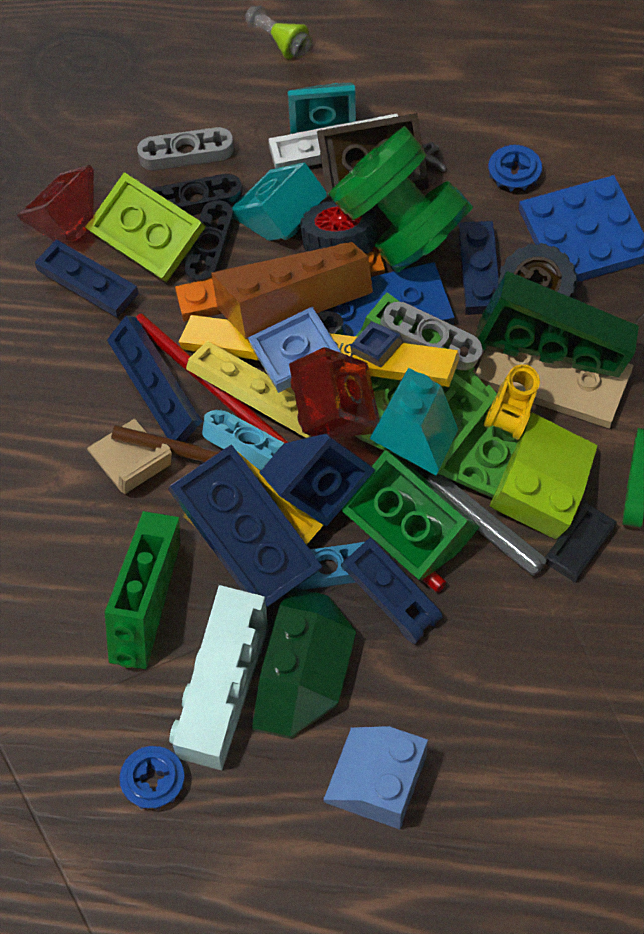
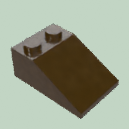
[317,113,430,198]

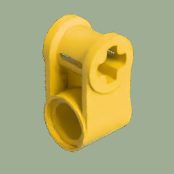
[484,364,540,440]

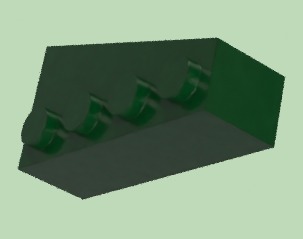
[475,271,639,378]

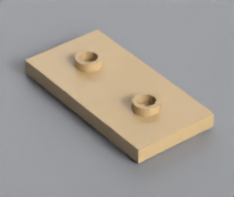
[475,346,633,429]

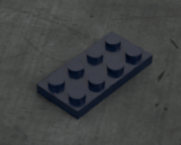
[168,444,322,608]

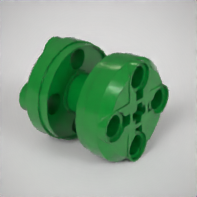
[328,126,473,273]

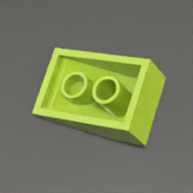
[489,413,597,540]

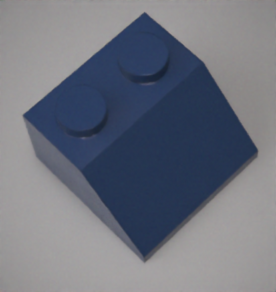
[259,434,375,527]

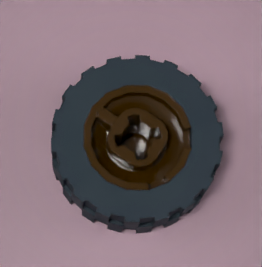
[498,243,578,298]

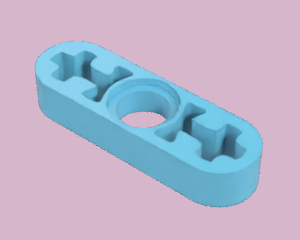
[202,410,284,470]

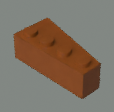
[211,242,373,339]

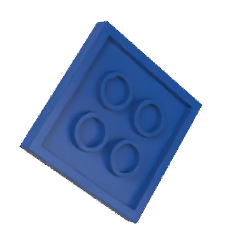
[519,175,644,282]

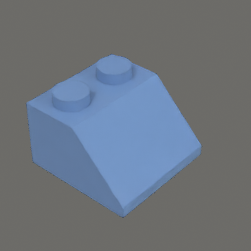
[323,726,428,829]

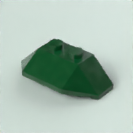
[252,588,356,739]

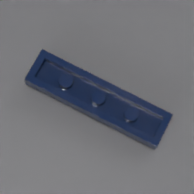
[107,315,202,442]

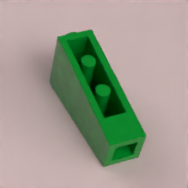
[104,511,180,669]

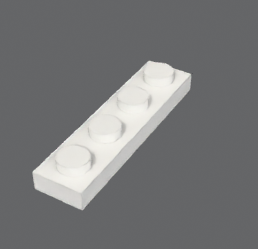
[269,113,398,168]

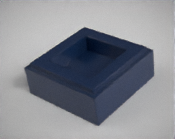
[350,321,403,368]

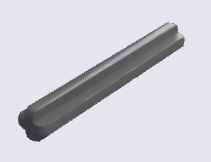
[427,473,547,576]

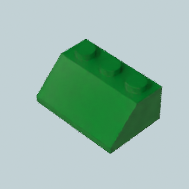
[341,450,480,581]

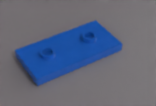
[324,262,455,337]

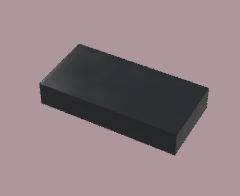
[545,503,617,583]

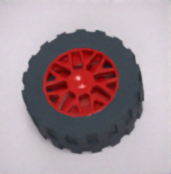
[301,201,379,254]

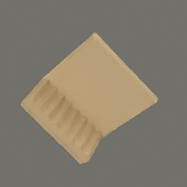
[87,419,172,494]

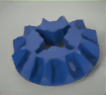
[488,145,542,192]
[120,746,184,810]

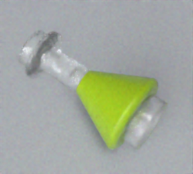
[245,5,312,59]

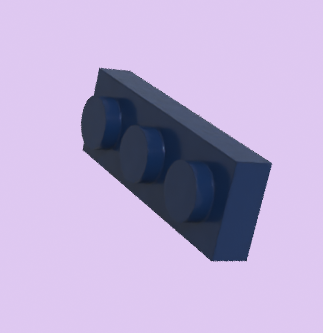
[458,221,498,315]
[35,239,139,318]

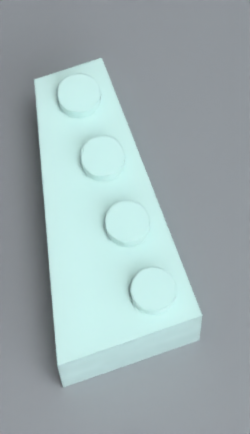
[169,585,269,771]

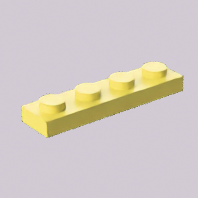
[186,341,327,438]

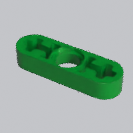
[622,428,644,528]

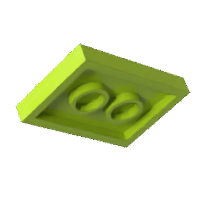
[85,172,206,283]

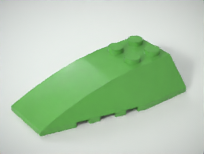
[302,292,518,498]

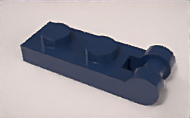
[340,537,443,644]

